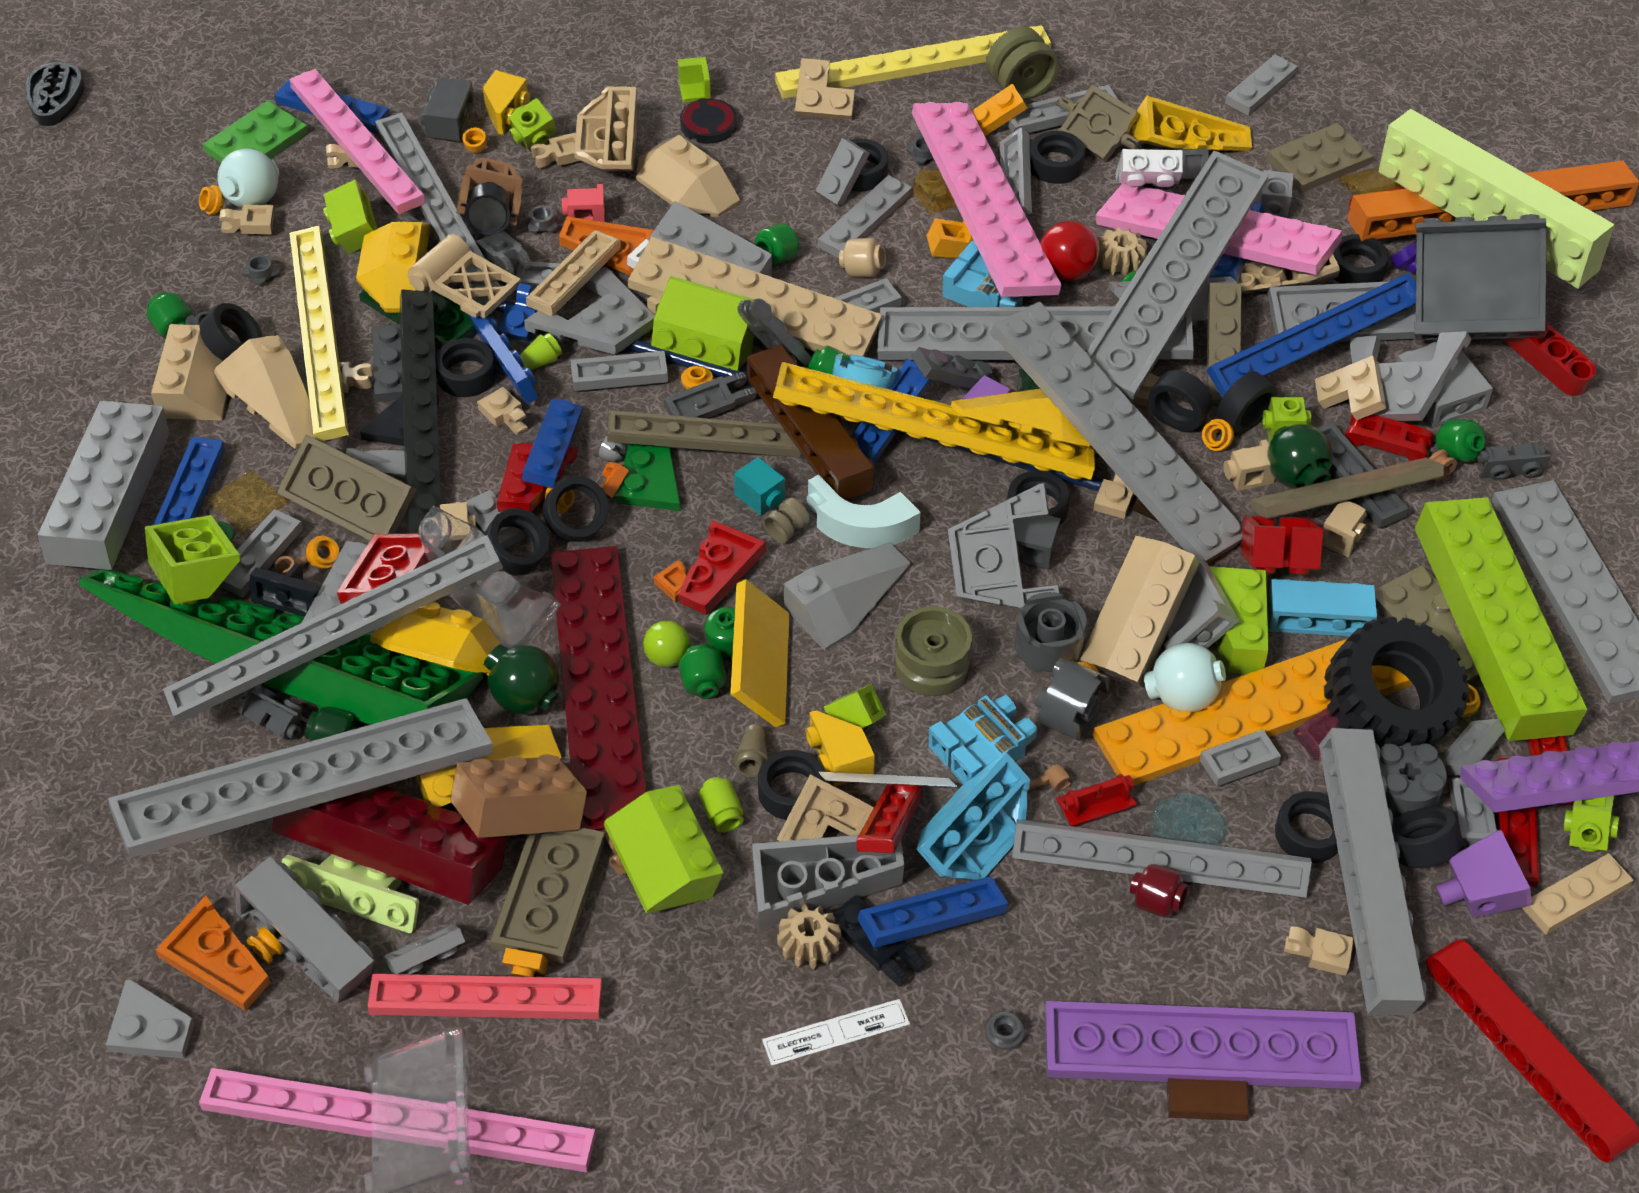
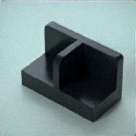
[250,563,320,617]

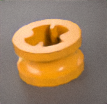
[246,927,284,965]

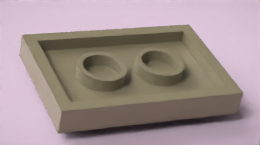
[1266,123,1373,193]

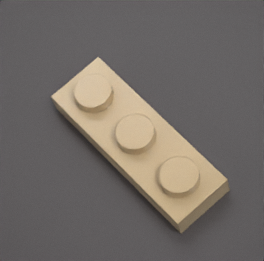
[1522,853,1634,935]

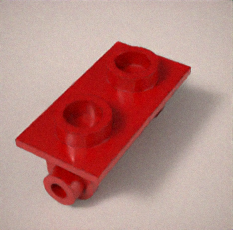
[1056,774,1137,827]

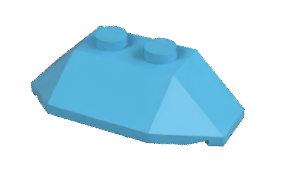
[916,752,1030,881]

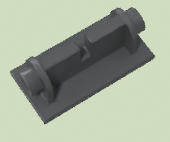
[1477,442,1551,480]
[236,685,308,740]

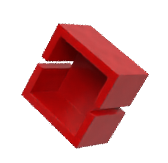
[1241,515,1323,574]

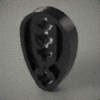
[26,62,84,126]

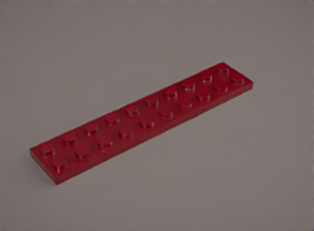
[550,546,646,831]

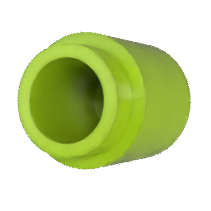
[698,777,744,833]

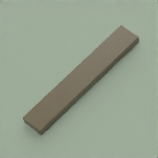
[607,410,801,457]
[1250,458,1444,519]

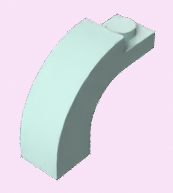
[806,475,921,548]

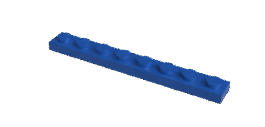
[1206,273,1416,397]

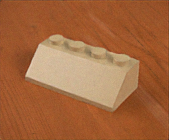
[1079,536,1199,688]

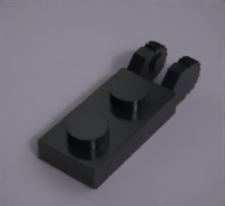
[833,895,925,987]

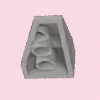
[784,543,911,651]

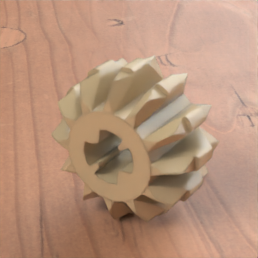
[1098,226,1147,277]
[777,903,841,970]

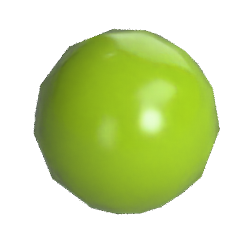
[642,620,691,668]

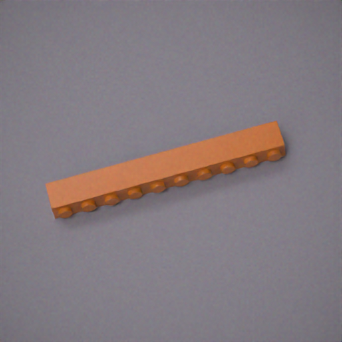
[1347,161,1639,241]

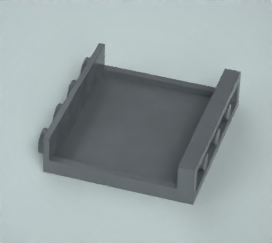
[1414,214,1547,340]

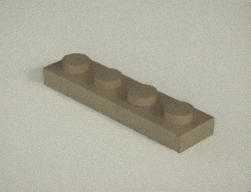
[1207,283,1241,404]

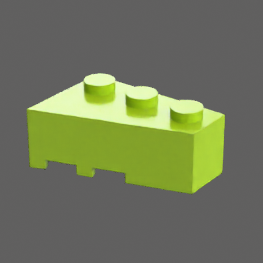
[1209,566,1268,674]

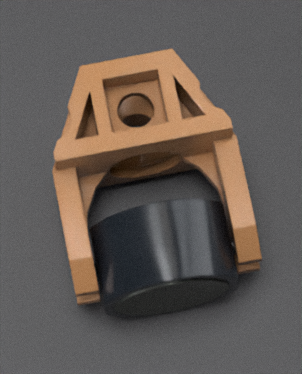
[456,157,523,235]

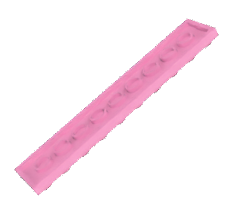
[912,102,1062,297]

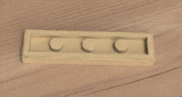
[526,230,621,317]

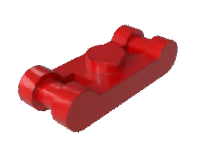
[1345,414,1433,461]

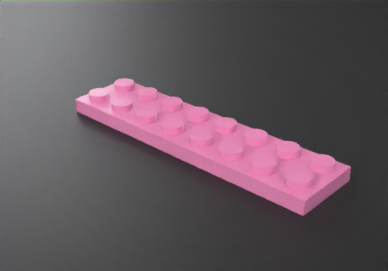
[1095,183,1342,275]

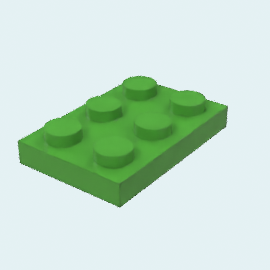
[203,101,308,163]

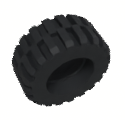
[1324,617,1469,749]

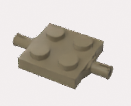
[1057,85,1142,163]

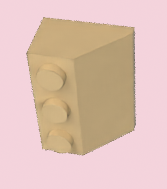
[151,324,228,421]

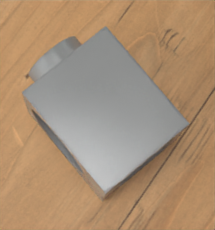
[1259,170,1293,218]

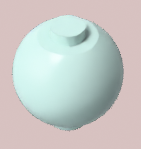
[217,148,279,208]
[1144,643,1226,713]

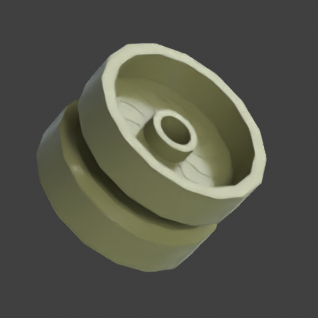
[986,27,1060,101]
[894,606,973,696]

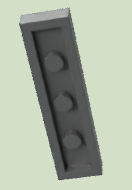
[1317,422,1409,528]

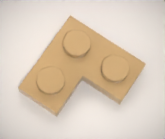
[795,58,855,120]
[1315,355,1386,420]
[777,774,874,841]

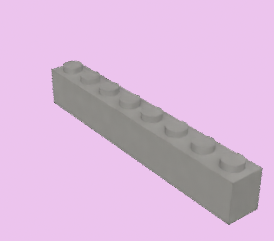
[1319,728,1427,1015]

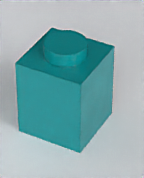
[734,457,785,516]

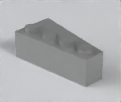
[648,201,772,277]
[752,835,904,930]
[235,857,374,1003]

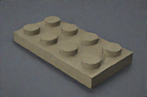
[277,435,417,540]
[1375,565,1480,685]
[490,827,605,964]

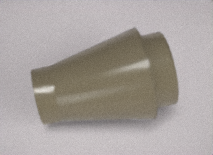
[733,725,768,777]

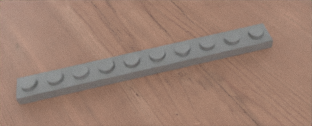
[375,113,500,305]
[163,535,503,723]

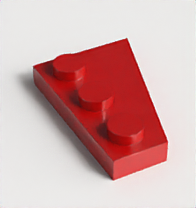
[497,443,578,512]
[678,520,767,615]

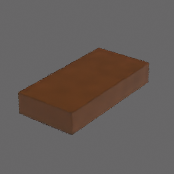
[1167,1078,1249,1121]

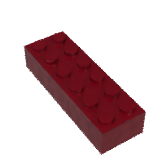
[272,786,507,905]

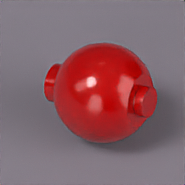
[1040,221,1100,282]

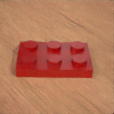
[337,534,439,604]

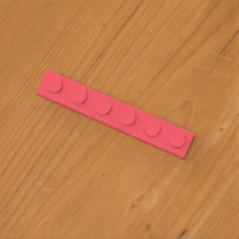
[367,974,602,1020]

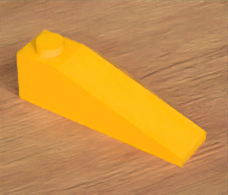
[1132,96,1252,151]
[950,389,1090,447]
[414,725,562,807]

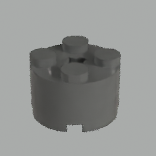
[1014,592,1087,672]
[1035,658,1110,741]
[1379,742,1447,820]

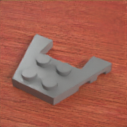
[525,266,655,355]
[1349,331,1471,421]
[948,483,1060,609]

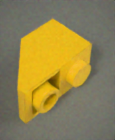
[483,70,530,135]
[805,710,875,787]

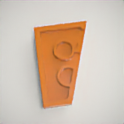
[559,216,654,276]
[156,895,270,1011]

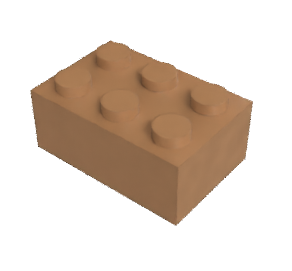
[451,754,587,838]

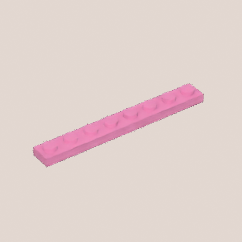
[290,69,425,215]

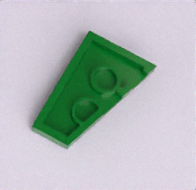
[615,444,680,511]

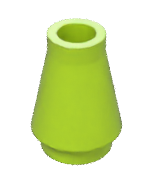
[519,333,562,371]

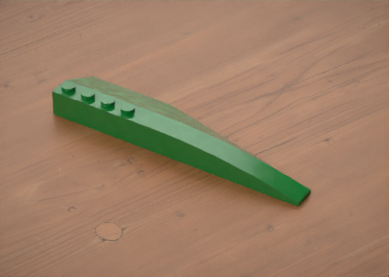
[79,569,484,725]

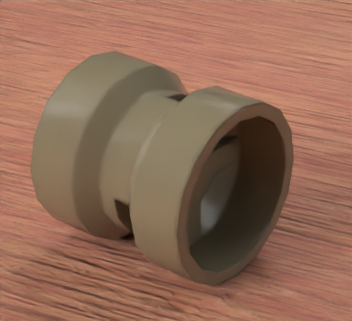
[763,498,809,543]

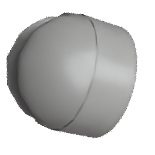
[599,436,626,462]

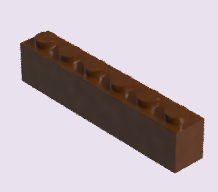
[747,344,875,500]

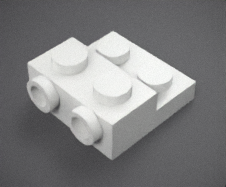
[1116,149,1183,188]

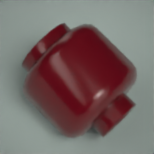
[1130,864,1188,918]

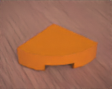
[600,462,629,498]
[654,560,687,603]

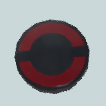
[680,98,737,144]

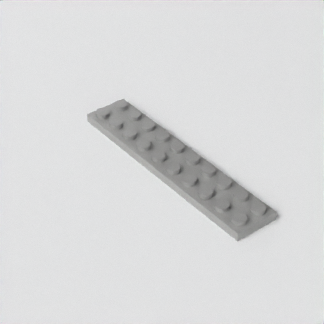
[1086,150,1269,400]
[990,301,1243,564]
[877,306,1194,360]
[108,698,493,859]

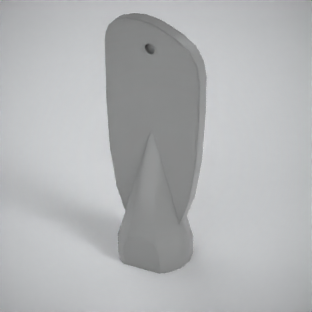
[346,448,405,478]

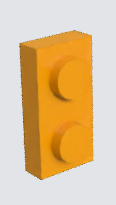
[972,84,1028,136]

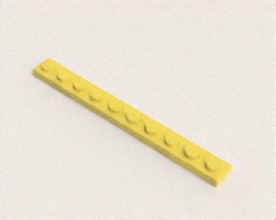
[775,25,1051,99]
[290,226,349,442]

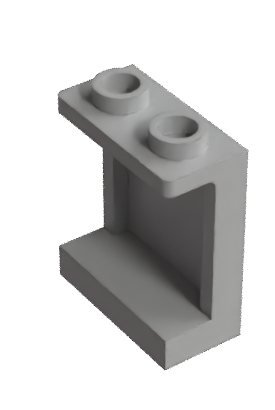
[1396,342,1493,427]
[1164,558,1239,649]

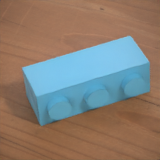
[1267,579,1377,636]

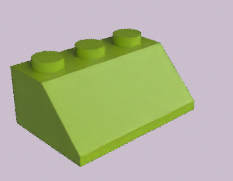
[651,276,754,371]
[145,515,240,605]
[603,785,724,914]

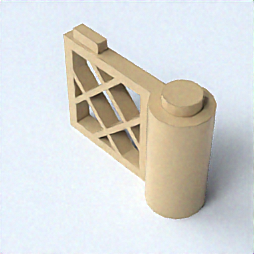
[408,234,521,319]

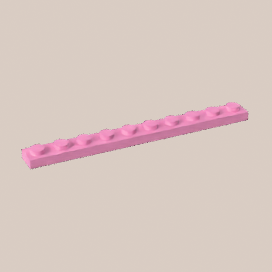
[199,1068,596,1173]

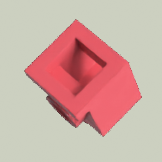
[562,184,605,222]

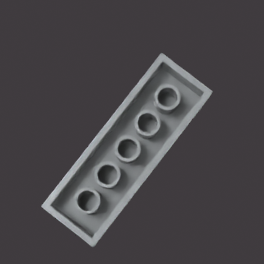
[38,401,169,570]

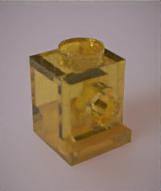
[913,169,956,216]

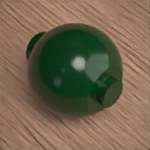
[1267,424,1333,489]
[484,644,559,715]

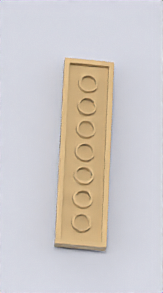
[628,237,882,357]

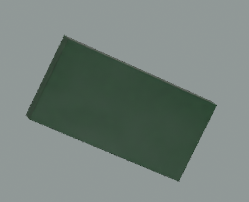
[359,290,491,350]

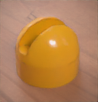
[463,128,487,154]

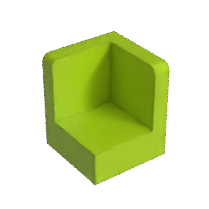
[677,57,711,103]
[823,684,886,728]

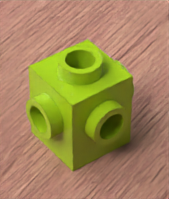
[508,98,557,150]
[1262,397,1311,443]
[1564,796,1619,852]

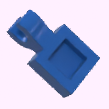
[499,283,537,342]

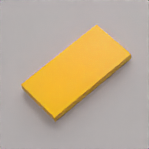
[730,579,789,727]

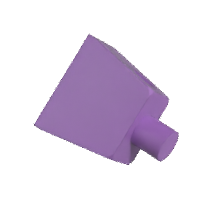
[1435,830,1532,917]

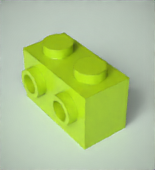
[323,180,377,254]

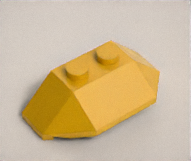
[356,222,430,313]
[370,602,501,675]

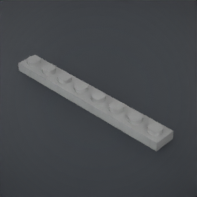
[1012,819,1312,898]

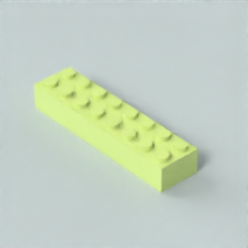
[1378,109,1615,288]

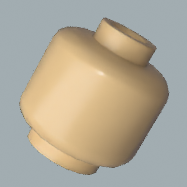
[839,238,886,278]

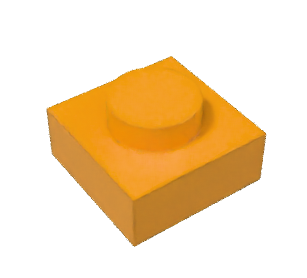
[502,948,549,977]

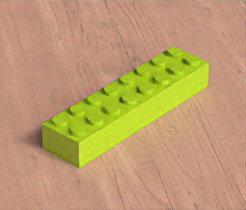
[1414,497,1588,741]

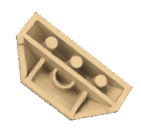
[574,87,637,171]
[636,135,740,217]

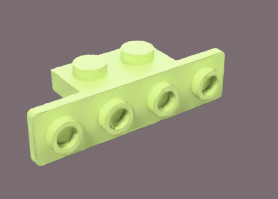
[282,854,419,933]

